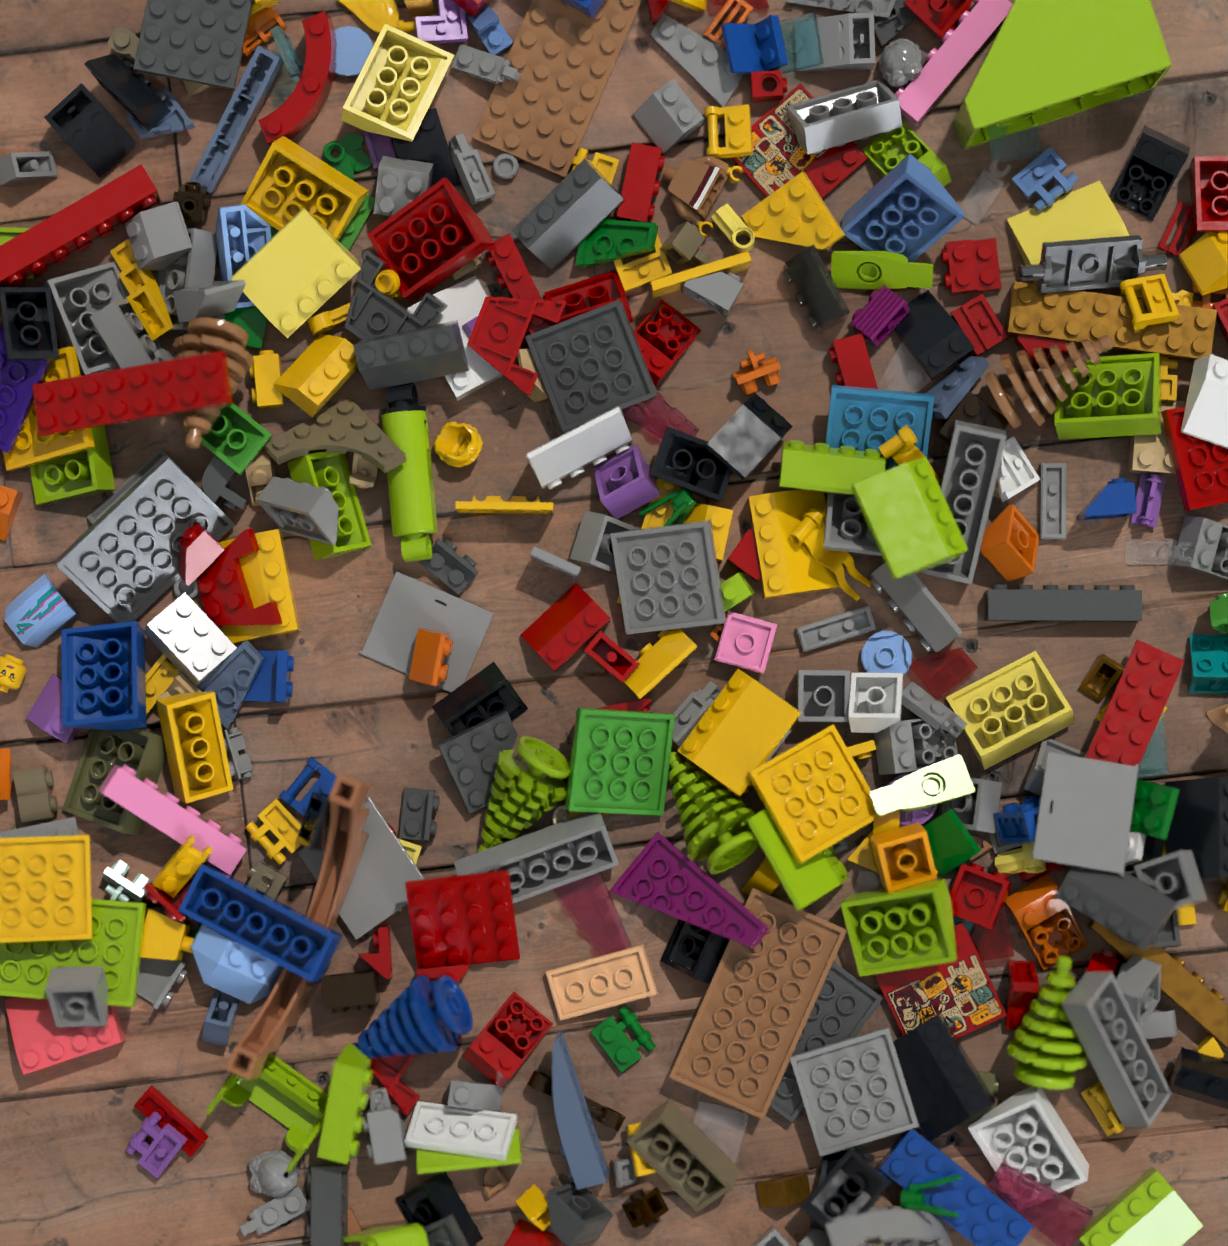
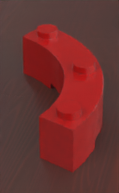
[258,11,337,146]

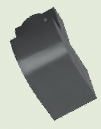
[202,456,249,511]

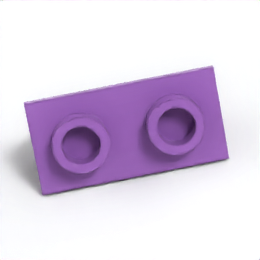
[1131,473,1166,528]

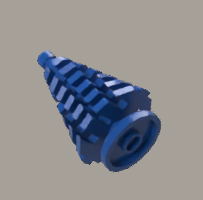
[353,975,473,1058]

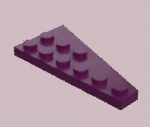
[609,832,770,948]

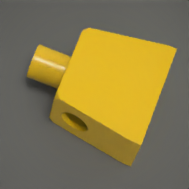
[141,909,195,961]

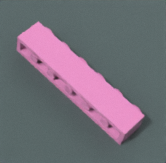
[895,0,1013,126]
[98,764,247,875]

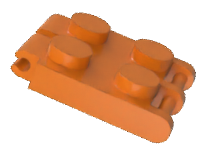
[243,7,288,57]

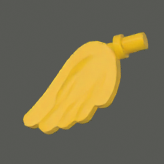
[337,0,415,35]

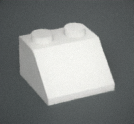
[848,673,903,733]

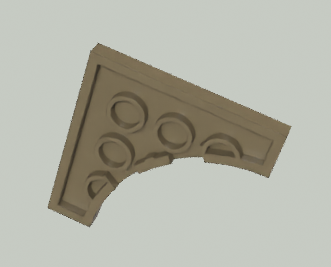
[264,397,406,473]

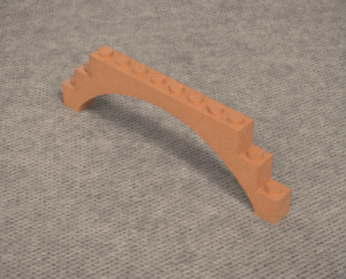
[226,774,370,1080]

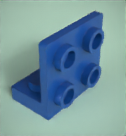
[721,15,788,74]
[993,796,1041,843]

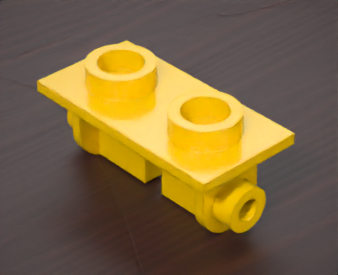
[1080,1081,1125,1137]

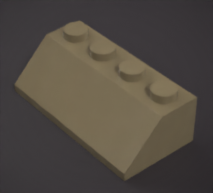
[626,1099,740,1212]

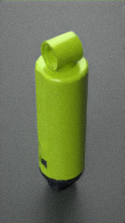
[381,382,438,562]

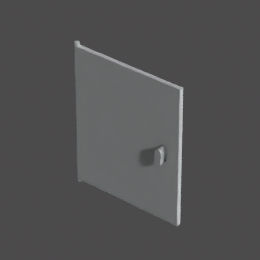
[359,571,494,693]
[1032,752,1139,877]
[298,798,425,940]

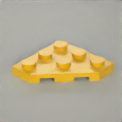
[742,172,846,250]

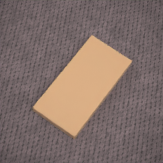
[545,944,658,1021]

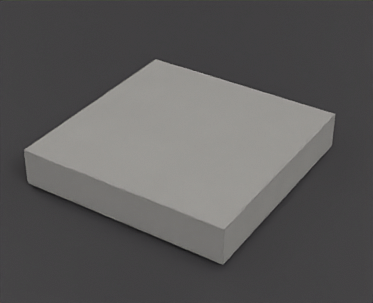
[530,546,581,579]

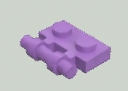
[126,1112,188,1178]

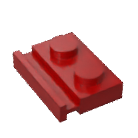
[950,294,1009,357]

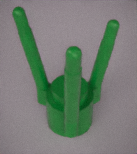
[639,488,697,526]
[900,1175,961,1217]

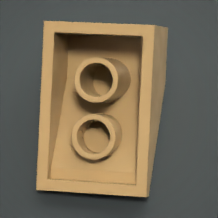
[1127,400,1185,477]

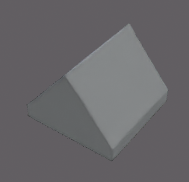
[611,1158,636,1188]

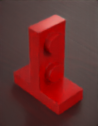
[1005,960,1039,1030]

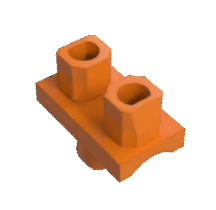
[732,349,781,395]

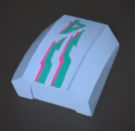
[4,574,79,648]

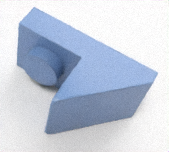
[465,4,514,55]

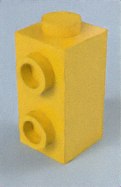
[249,350,285,409]

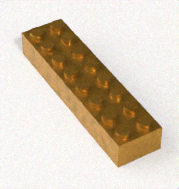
[1005,282,1217,363]

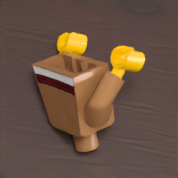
[663,155,743,237]

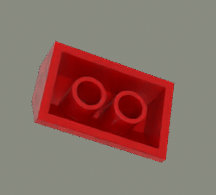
[544,270,634,325]
[521,583,611,672]

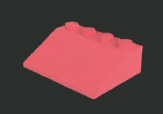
[4,997,126,1075]

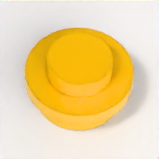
[375,269,400,295]

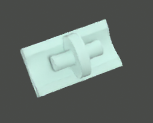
[102,860,150,903]

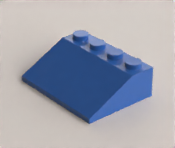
[61,621,147,730]

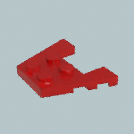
[467,297,566,396]
[195,529,283,626]
[369,1034,461,1115]

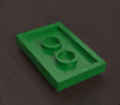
[1130,779,1179,840]

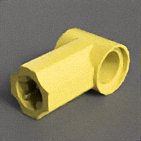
[711,203,755,253]
[995,842,1046,875]

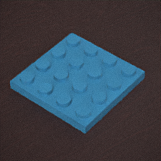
[825,385,935,471]

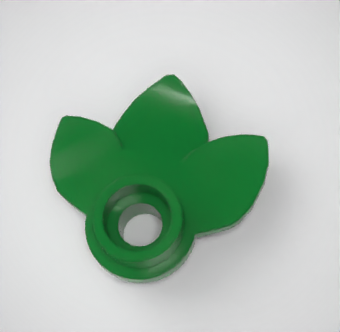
[322,134,372,181]

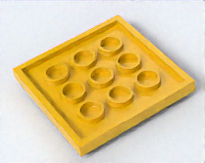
[2,346,95,471]
[747,724,881,864]
[0,835,92,943]

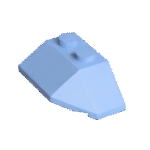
[216,204,271,308]
[190,924,284,1004]

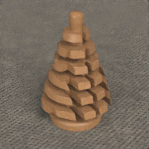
[173,317,254,449]
[985,335,1114,429]

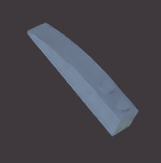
[189,45,287,194]
[552,1031,610,1190]

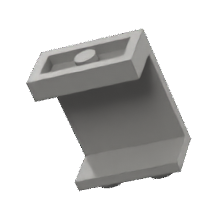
[137,957,188,1009]

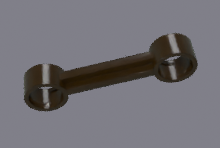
[527,1070,626,1131]

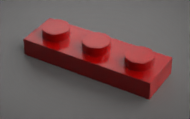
[134,1085,209,1157]

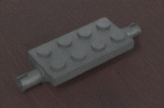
[1017,235,1167,293]

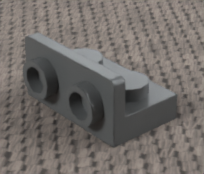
[420,538,478,595]
[399,787,440,842]

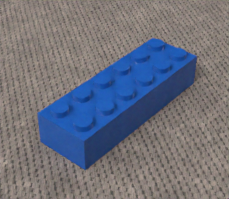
[178,864,343,982]
[877,1129,1034,1246]

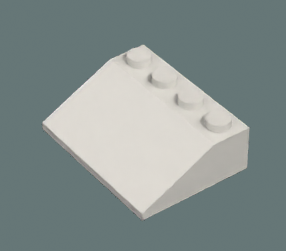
[407,276,503,401]
[1181,354,1228,449]
[526,407,633,490]
[968,1086,1089,1210]

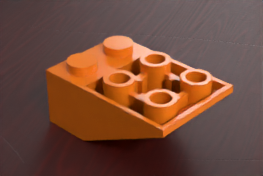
[1005,874,1088,970]

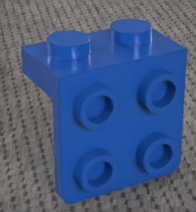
[244,650,295,703]

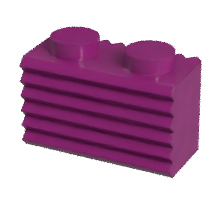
[850,285,910,348]

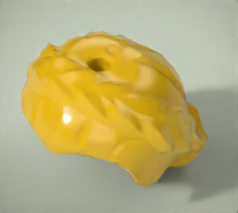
[433,421,483,467]

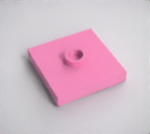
[714,611,777,674]

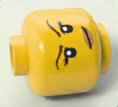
[0,653,27,693]

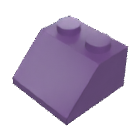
[593,445,660,519]
[26,674,79,744]

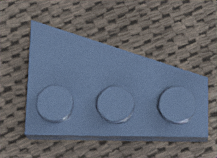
[925,356,990,419]
[198,640,265,730]

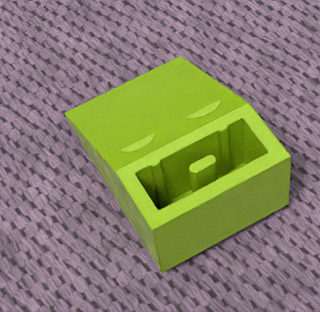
[861,120,952,187]

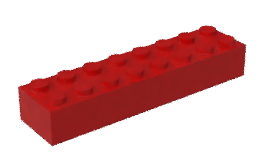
[0,164,161,287]

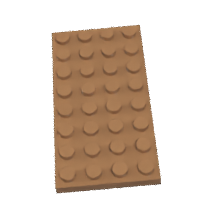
[472,0,643,178]
[669,888,847,1120]

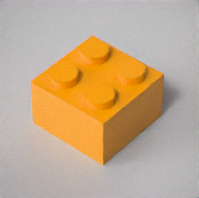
[870,822,937,893]

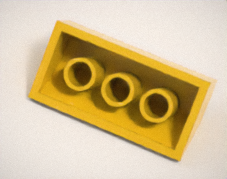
[156,691,234,803]

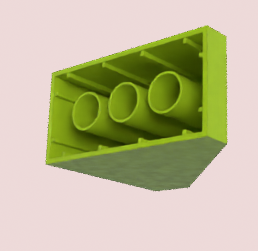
[954,0,1172,150]

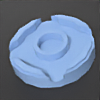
[335,26,373,77]
[861,631,912,676]

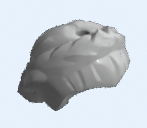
[879,38,922,87]
[249,1150,299,1197]

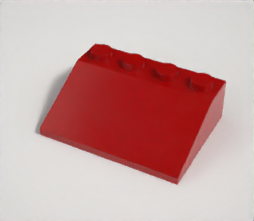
[1189,156,1228,232]
[367,177,495,300]

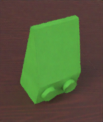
[182,403,273,475]

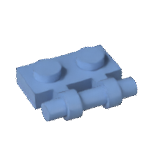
[1011,147,1078,212]

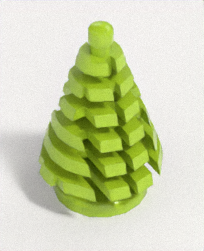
[478,736,571,852]
[668,752,760,874]
[1007,956,1089,1089]

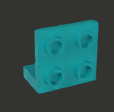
[1188,634,1228,695]

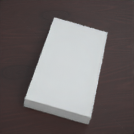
[404,1101,518,1161]

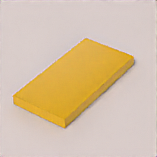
[650,251,751,298]

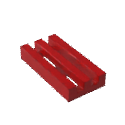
[1157,201,1195,258]

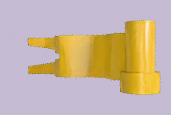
[878,424,941,486]
[789,508,871,602]

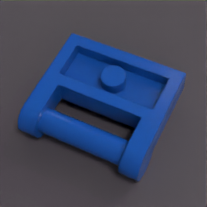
[279,756,337,816]

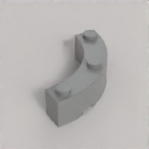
[825,1207,953,1246]

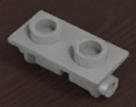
[222,727,253,782]

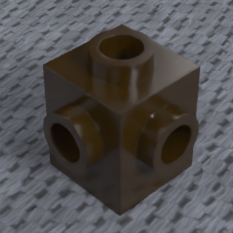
[173,182,211,223]
[622,1187,669,1228]

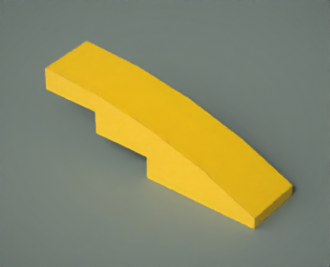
[110,238,173,341]

